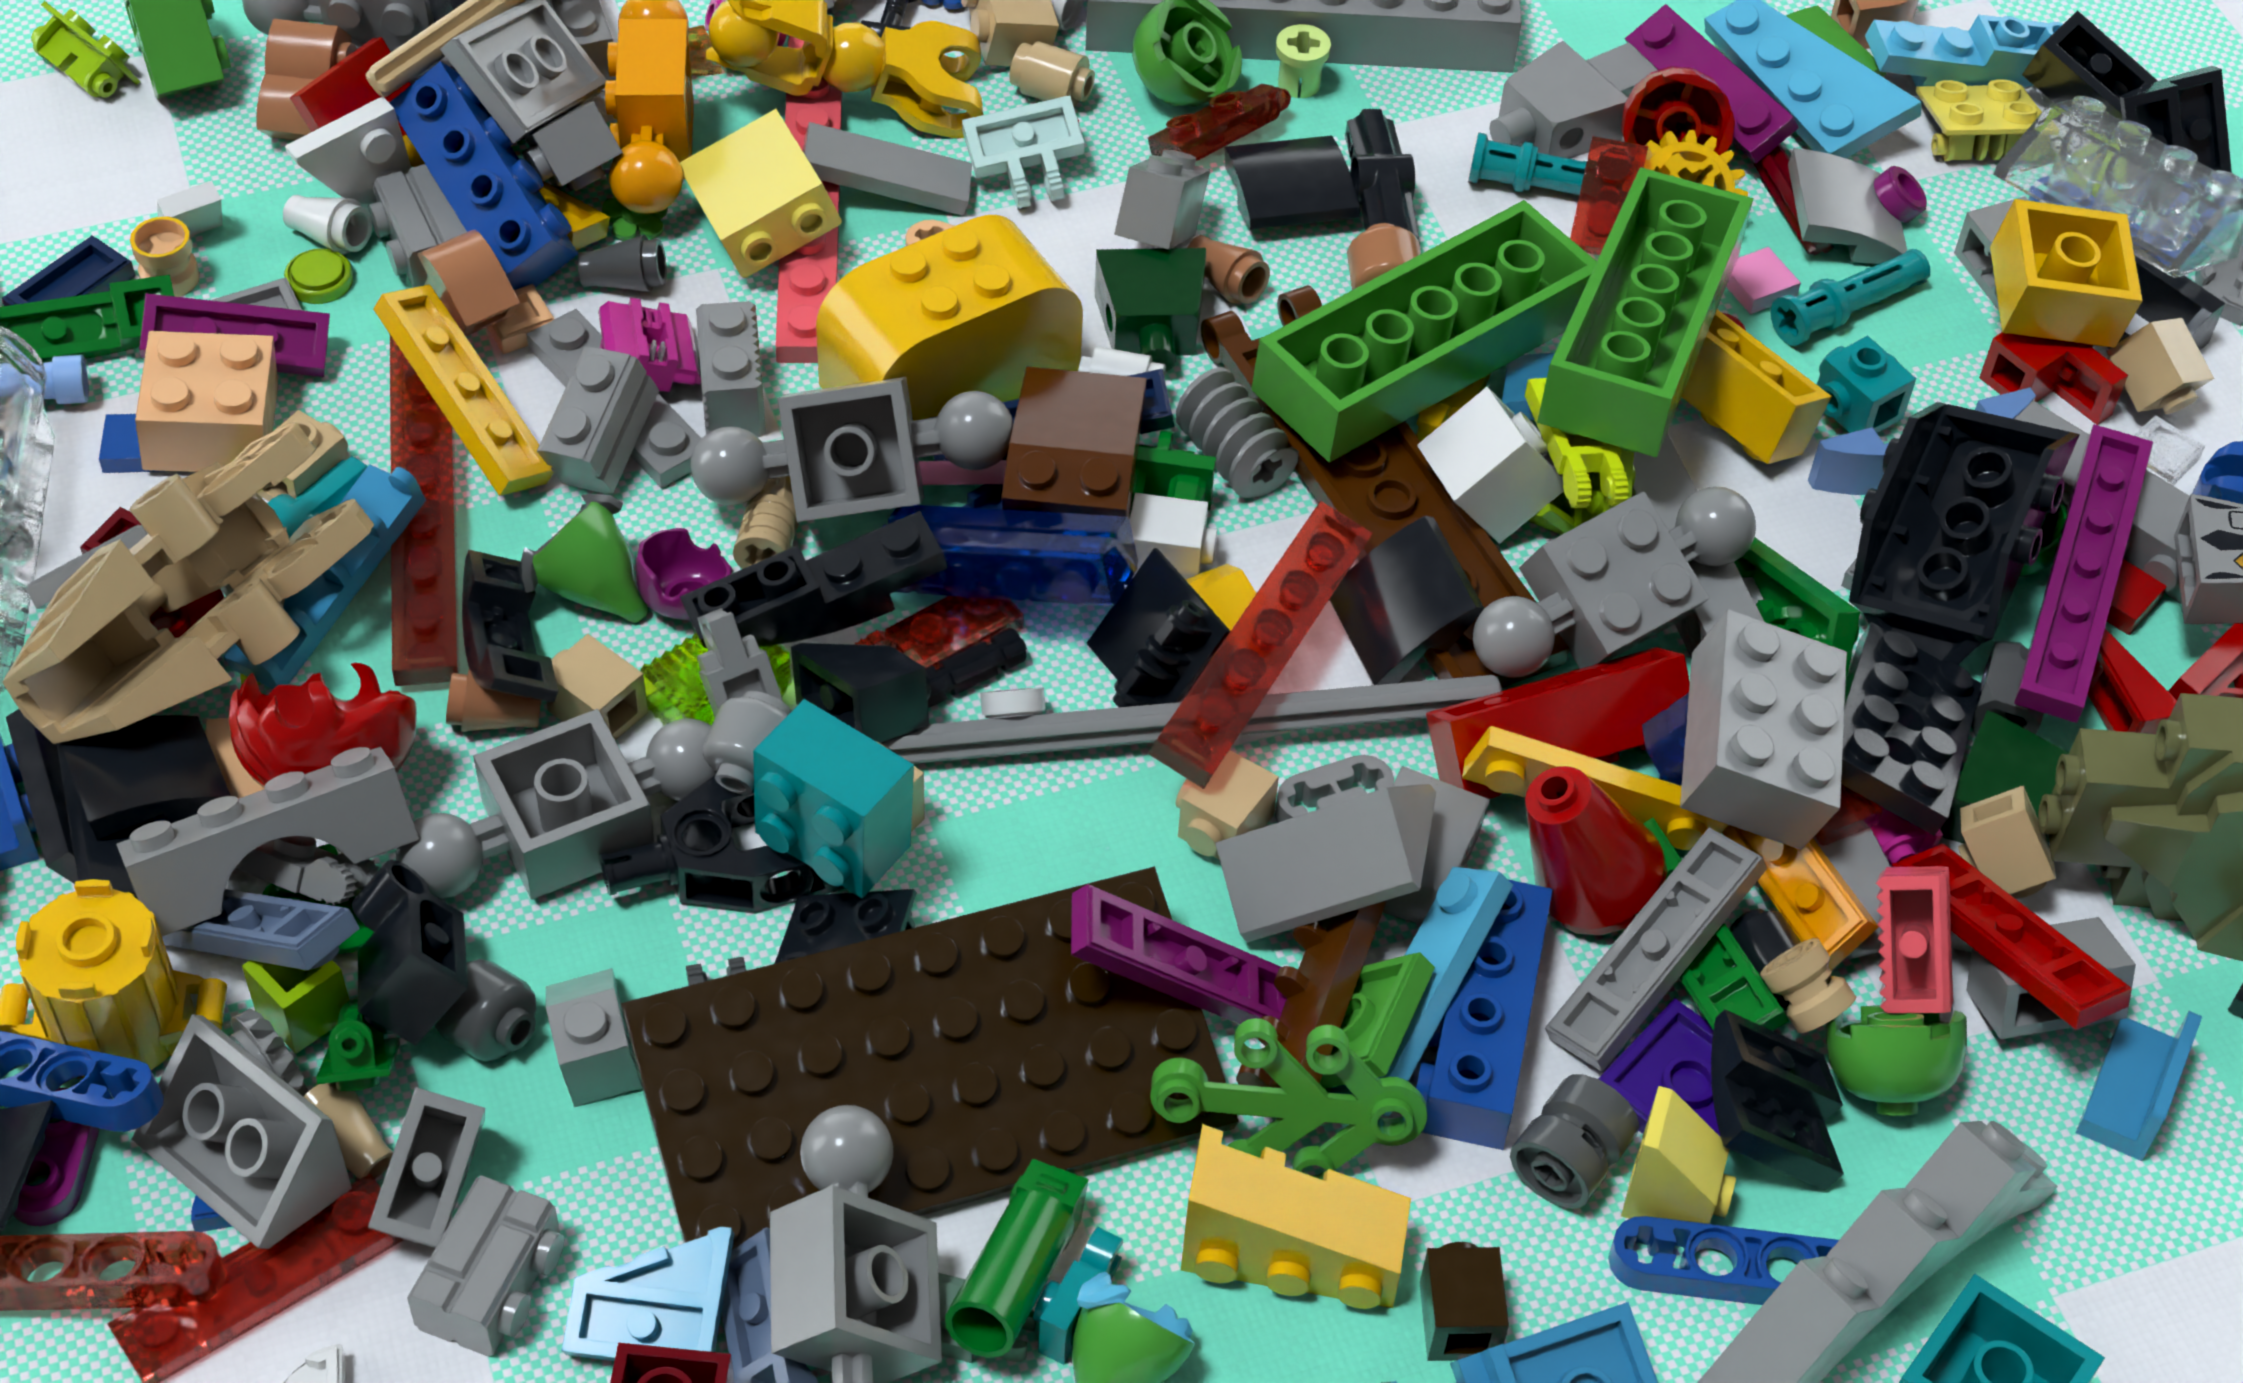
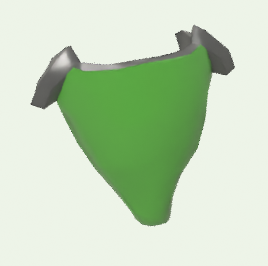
[521,494,648,623]

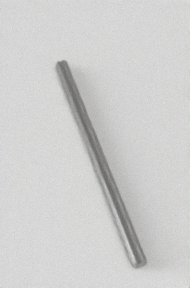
[880,675,1502,764]

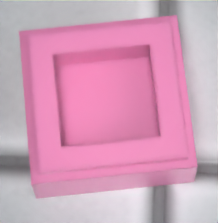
[1726,247,1801,315]

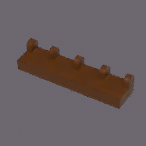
[1236,900,1387,1088]

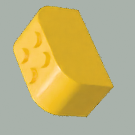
[816,215,1083,421]

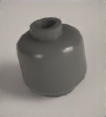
[434,959,536,1062]

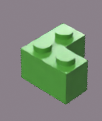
[123,0,231,99]

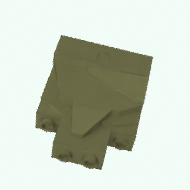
[2038,693,2243,961]

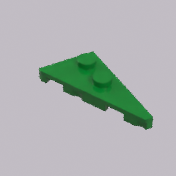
[1734,537,1860,682]

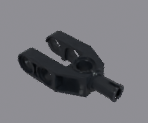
[599,774,846,912]

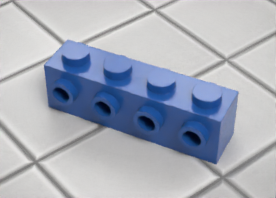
[389,61,578,290]
[1416,880,1553,1150]

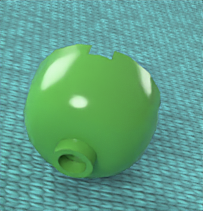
[1132,0,1242,107]
[1825,1005,1967,1116]

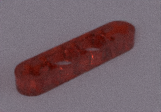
[0,1231,226,1311]

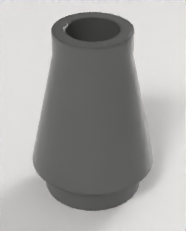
[578,235,667,292]

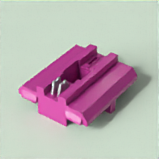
[598,297,701,392]

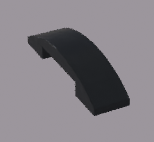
[462,550,558,702]

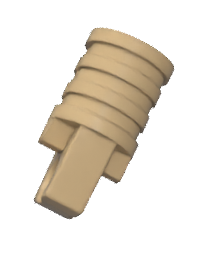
[733,476,799,569]

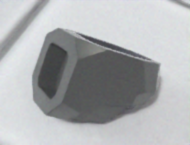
[1971,641,2044,737]

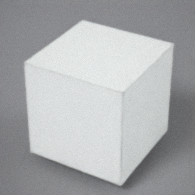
[1417,387,1564,544]

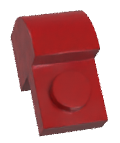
[1979,332,2128,425]

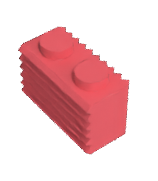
[1876,866,1953,1013]

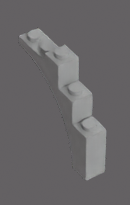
[1697,1121,2058,1383]

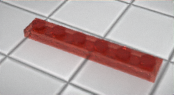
[1148,500,1373,789]

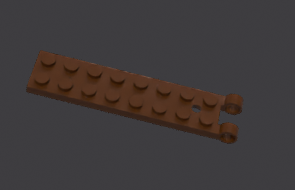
[1200,285,1570,688]

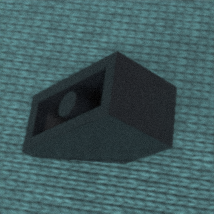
[791,643,931,743]

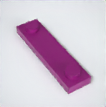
[1624,4,1799,163]
[1071,884,1287,1024]

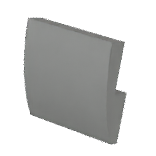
[1788,148,1907,264]

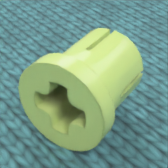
[1276,24,1331,98]

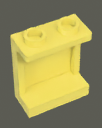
[680,109,842,278]

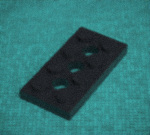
[1841,622,1982,836]

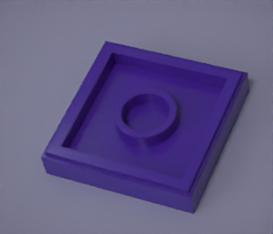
[1598,998,1721,1137]

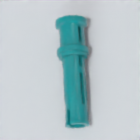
[1468,132,1634,204]
[1771,249,1930,346]

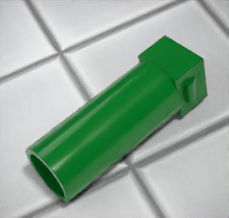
[945,1159,1089,1358]

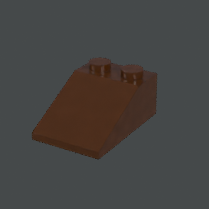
[1002,366,1147,545]

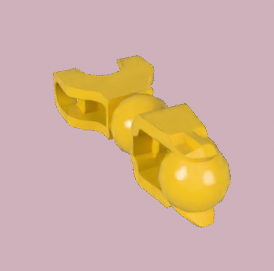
[705,0,983,138]

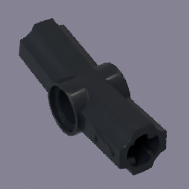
[1345,109,1419,240]

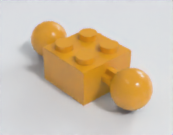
[605,0,694,214]

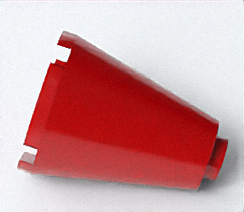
[1525,766,1667,935]

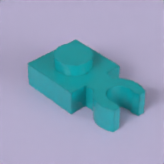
[1033,1227,1123,1365]

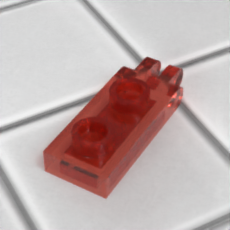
[1147,84,1291,161]

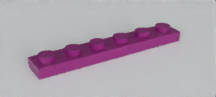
[2014,424,2153,723]

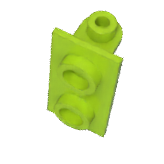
[31,1,140,98]

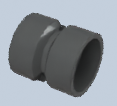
[1510,1074,1640,1209]

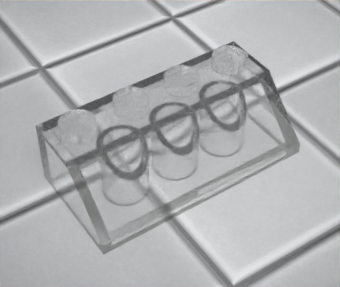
[1993,96,2243,278]

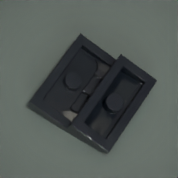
[2120,66,2232,206]
[1224,135,1360,230]
[1327,516,1484,685]
[60,715,231,840]
[1711,1009,1844,1190]

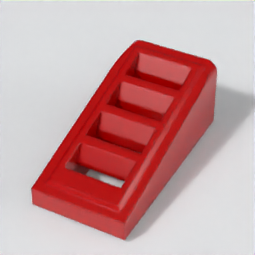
[2088,628,2177,734]

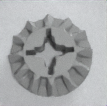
[229,1008,308,1096]

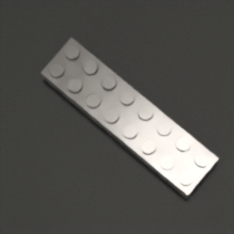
[1085,0,1522,73]

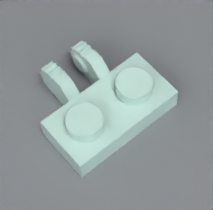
[962,95,1085,209]

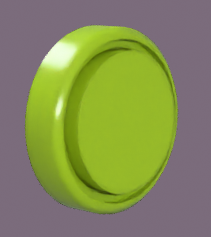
[284,249,353,304]

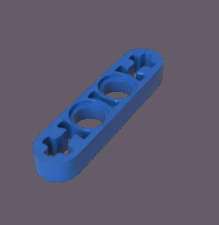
[0,1031,164,1132]
[1608,1216,1839,1305]

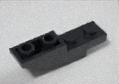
[680,511,948,648]

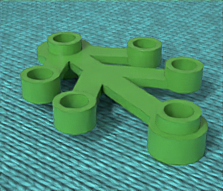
[1150,1018,1427,1180]

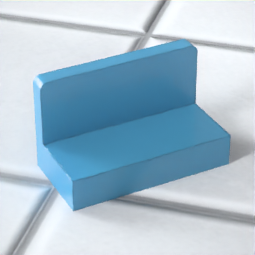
[2075,1011,2202,1161]

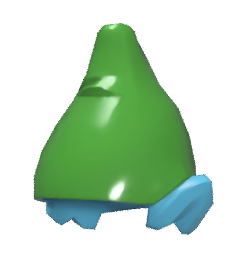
[1072,1272,1195,1383]

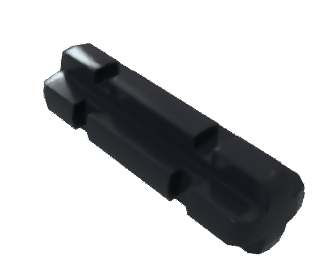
[925,628,1027,708]

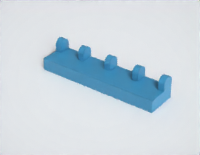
[223,464,426,689]

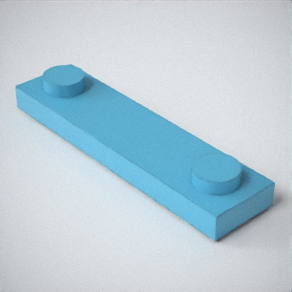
[1329,867,1513,1117]

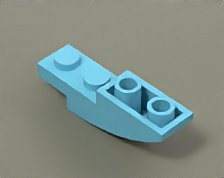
[1865,14,2063,88]

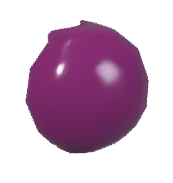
[636,528,733,621]

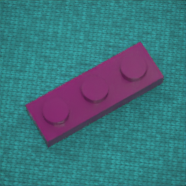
[139,293,330,377]

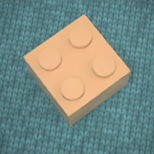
[135,331,278,472]

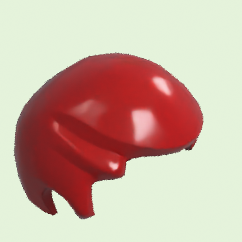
[229,662,417,788]

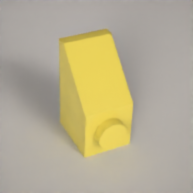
[1621,1086,1736,1224]

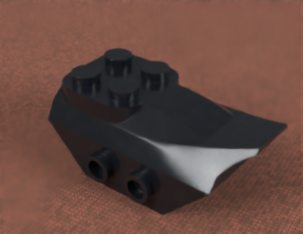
[1849,402,2080,665]

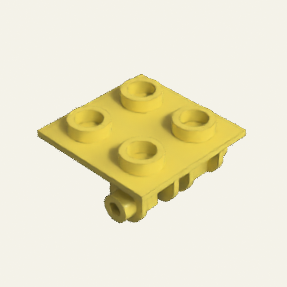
[1916,79,2054,161]

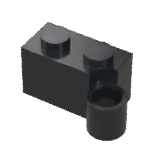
[352,860,468,1046]

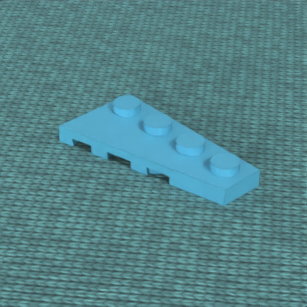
[1704,0,1922,158]

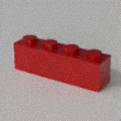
[1426,647,1690,799]

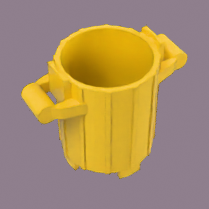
[0,879,227,1079]

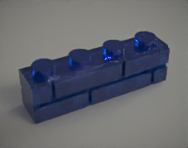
[882,505,1138,607]

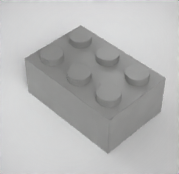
[1680,609,1847,850]

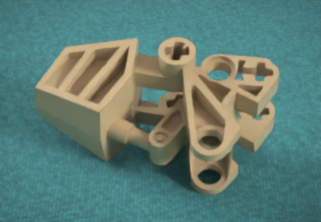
[2,422,374,744]

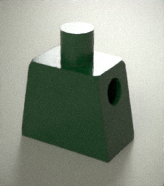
[1094,248,1206,372]
[1940,710,2069,844]

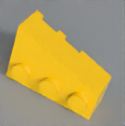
[1180,1124,1411,1309]

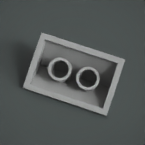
[1215,784,1437,943]
[131,1014,352,1249]

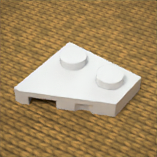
[285,97,412,211]

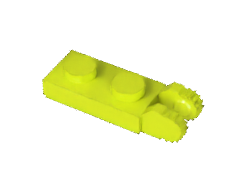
[1524,378,1629,508]

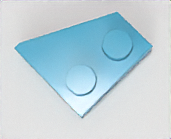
[561,1227,735,1361]

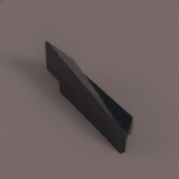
[6,709,155,899]

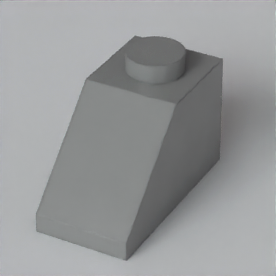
[546,968,642,1107]
[368,1087,485,1248]

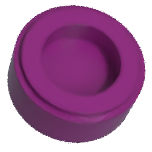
[1874,166,1927,223]

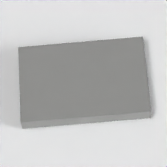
[440,0,607,144]

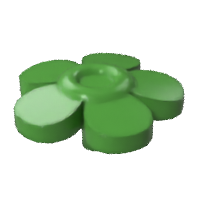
[602,198,668,241]

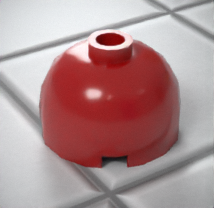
[1621,66,1735,159]

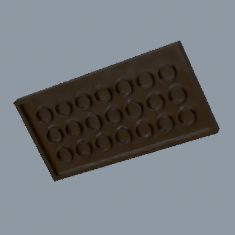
[621,866,1239,1250]

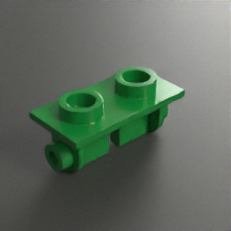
[316,997,400,1091]

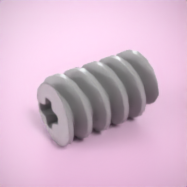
[1176,367,1299,498]

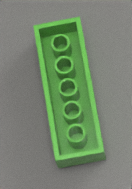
[1537,167,1754,458]
[1251,200,1597,463]

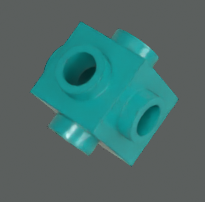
[1817,335,1917,433]

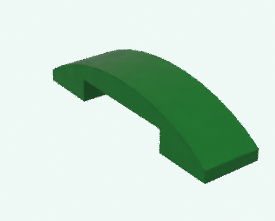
[0,275,175,367]

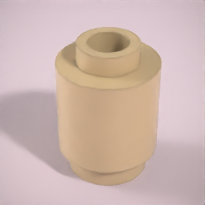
[1009,41,1095,108]

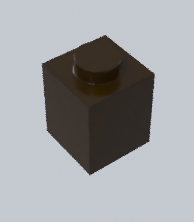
[1419,1242,1509,1361]

